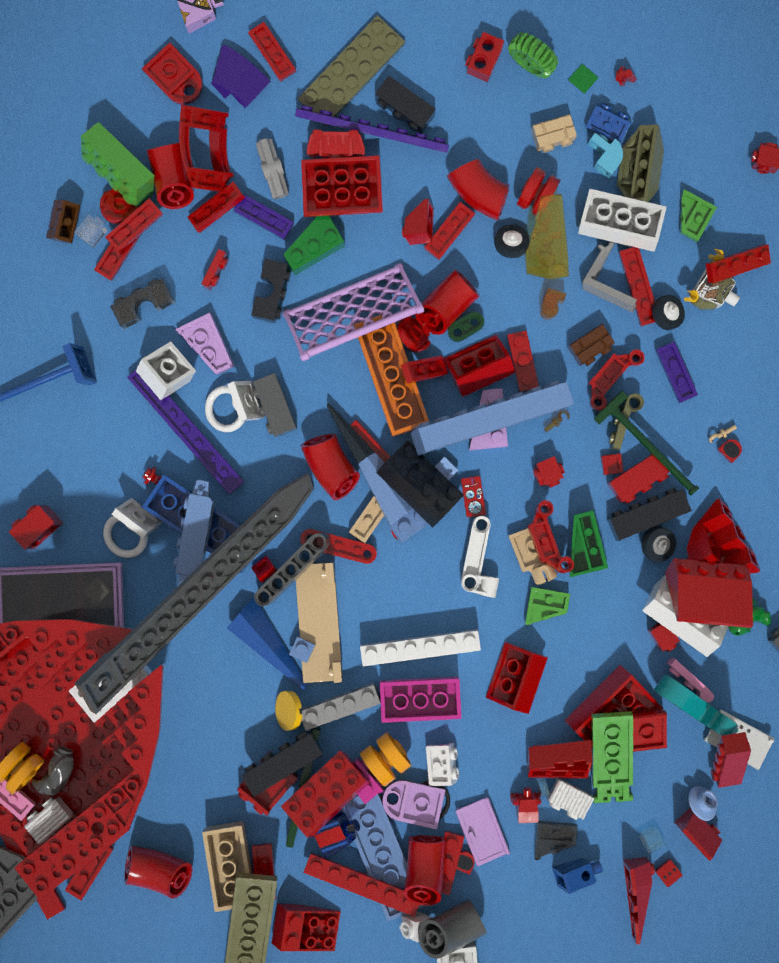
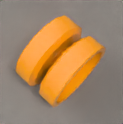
[0,742,45,795]

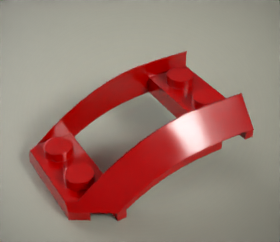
[179,105,234,191]

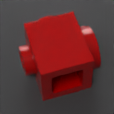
[750,143,779,174]
[533,456,565,488]

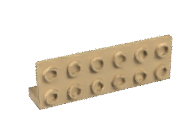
[295,562,343,683]

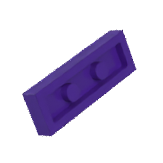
[233,194,294,240]
[655,342,698,403]

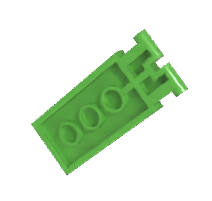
[592,711,633,803]

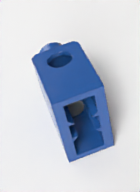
[552,858,603,894]

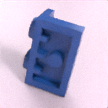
[585,102,631,143]

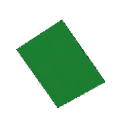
[568,64,598,94]

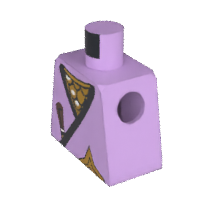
[177,0,224,33]

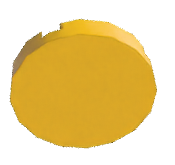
[275,691,302,731]

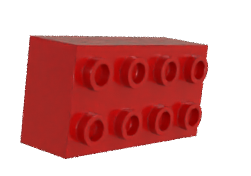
[281,751,370,837]

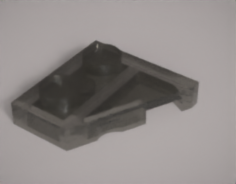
[534,821,578,860]

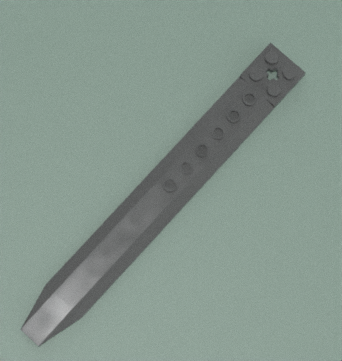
[75,473,314,714]

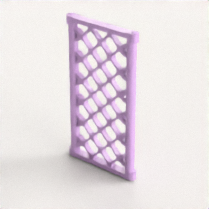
[282,263,424,361]

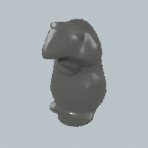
[32,746,74,795]

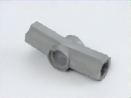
[256,138,289,200]

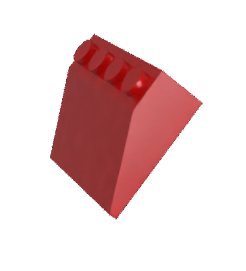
[301,156,383,217]
[665,558,753,628]
[565,665,663,748]

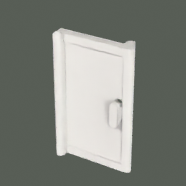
[704,709,774,770]

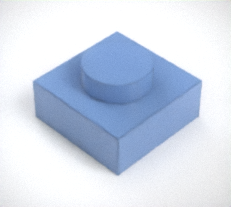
[289,636,316,663]

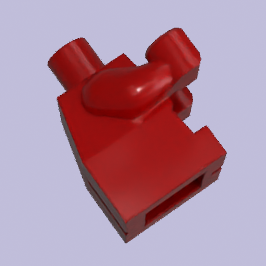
[511,787,542,823]

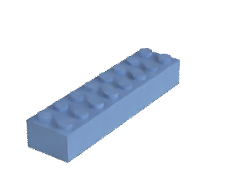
[411,380,574,455]

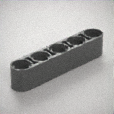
[254,533,331,606]

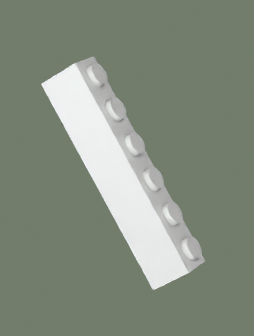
[360,629,481,666]

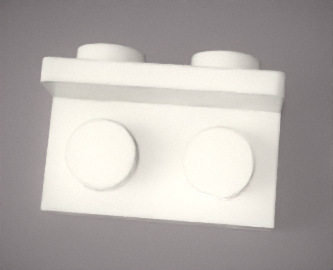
[426,743,459,786]

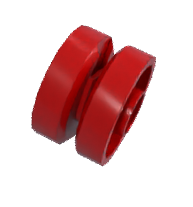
[516,167,561,218]

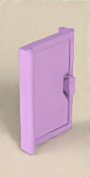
[455,797,510,866]

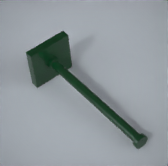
[594,390,699,496]

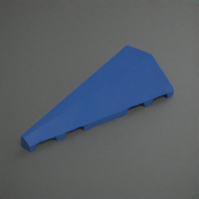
[227,597,308,690]

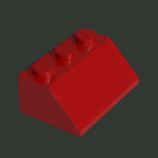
[443,335,516,397]
[486,642,548,714]

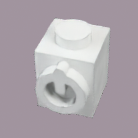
[399,911,432,942]

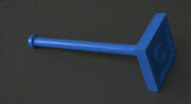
[0,343,97,402]

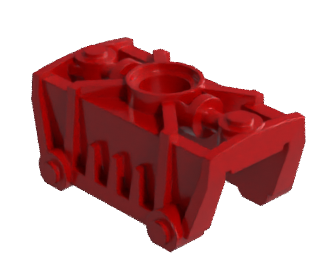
[307,130,365,158]

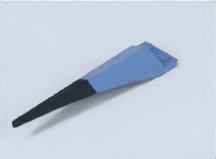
[327,403,429,543]

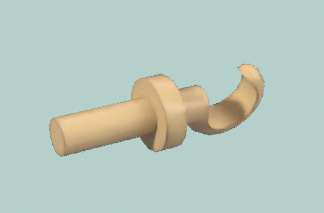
[709,425,737,443]

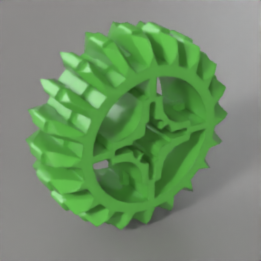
[508,32,558,78]

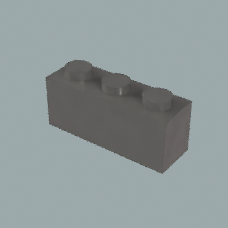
[251,373,297,438]

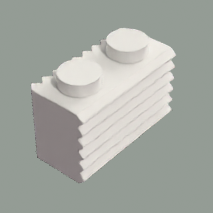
[547,778,594,820]
[24,796,75,845]

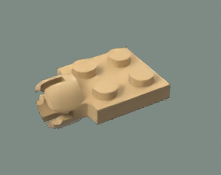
[508,528,557,585]

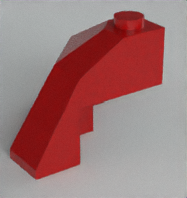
[687,498,760,574]

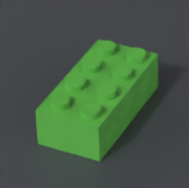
[81,122,154,207]

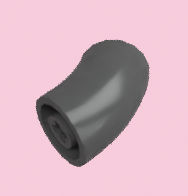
[418,899,487,959]

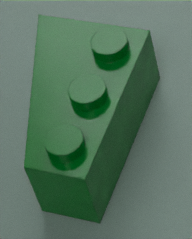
[284,216,345,275]
[570,510,608,577]

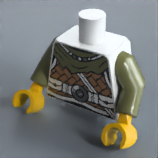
[684,249,740,310]

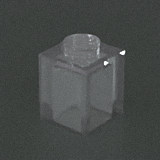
[74,214,108,248]

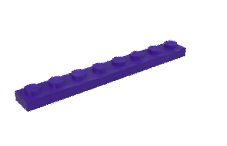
[295,105,449,153]
[127,370,245,495]

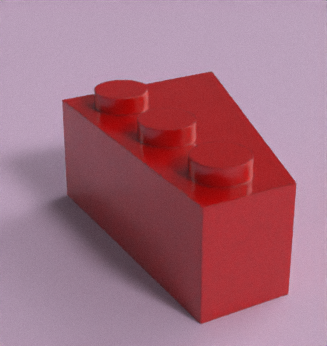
[527,740,592,778]

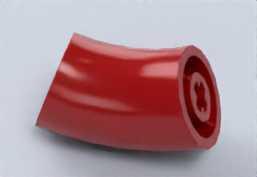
[146,143,194,209]
[447,159,510,221]
[415,269,480,335]
[300,434,360,500]
[403,835,446,906]
[124,845,193,899]

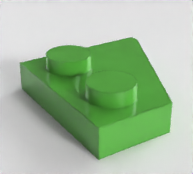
[680,189,717,242]
[525,587,570,625]

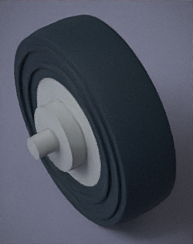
[641,526,676,562]

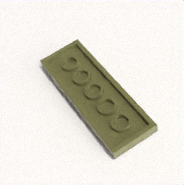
[298,15,405,127]
[225,873,277,963]

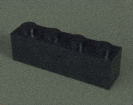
[607,487,692,541]
[241,731,324,797]

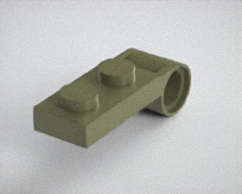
[608,394,644,450]

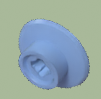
[688,786,718,821]

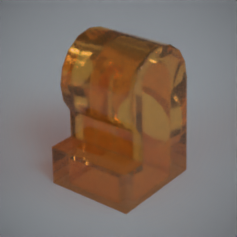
[540,288,566,320]

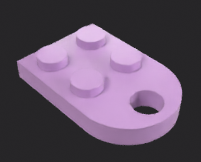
[383,780,445,829]

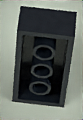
[376,440,464,528]

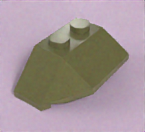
[617,124,664,202]

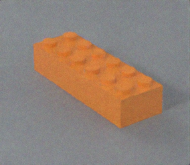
[354,311,429,437]

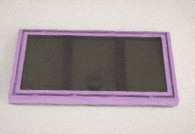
[0,562,124,627]

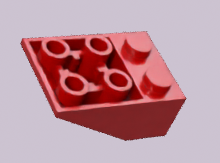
[272,904,341,951]

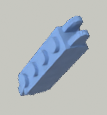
[173,480,215,586]

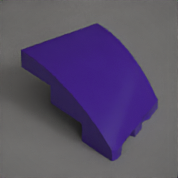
[211,45,271,108]

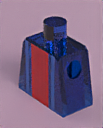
[314,813,360,859]

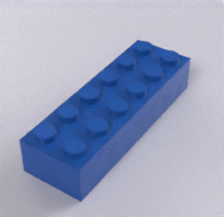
[142,474,248,573]

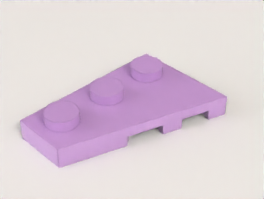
[175,313,235,375]
[469,388,508,451]

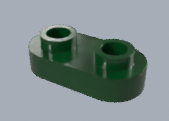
[448,312,484,342]

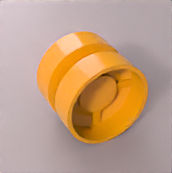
[360,732,412,786]

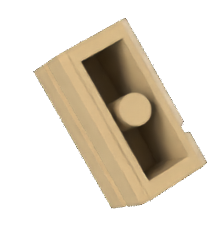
[531,114,577,153]

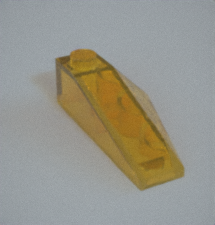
[525,194,569,279]

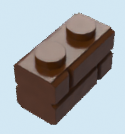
[46,200,80,243]
[567,324,615,367]

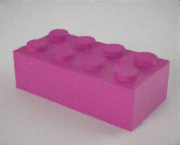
[380,676,461,723]

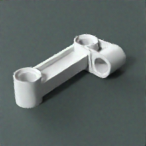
[461,516,499,598]

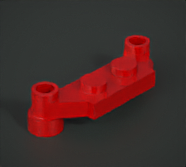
[588,350,645,411]
[527,500,574,573]

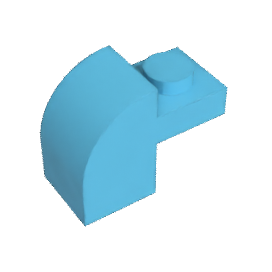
[588,133,623,179]

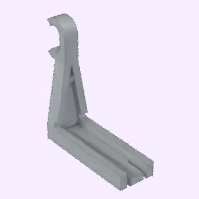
[582,242,637,313]

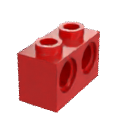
[465,32,504,82]

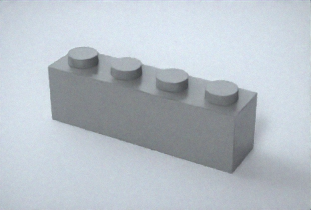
[299,683,381,731]

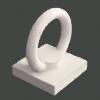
[205,381,264,432]
[103,498,162,558]

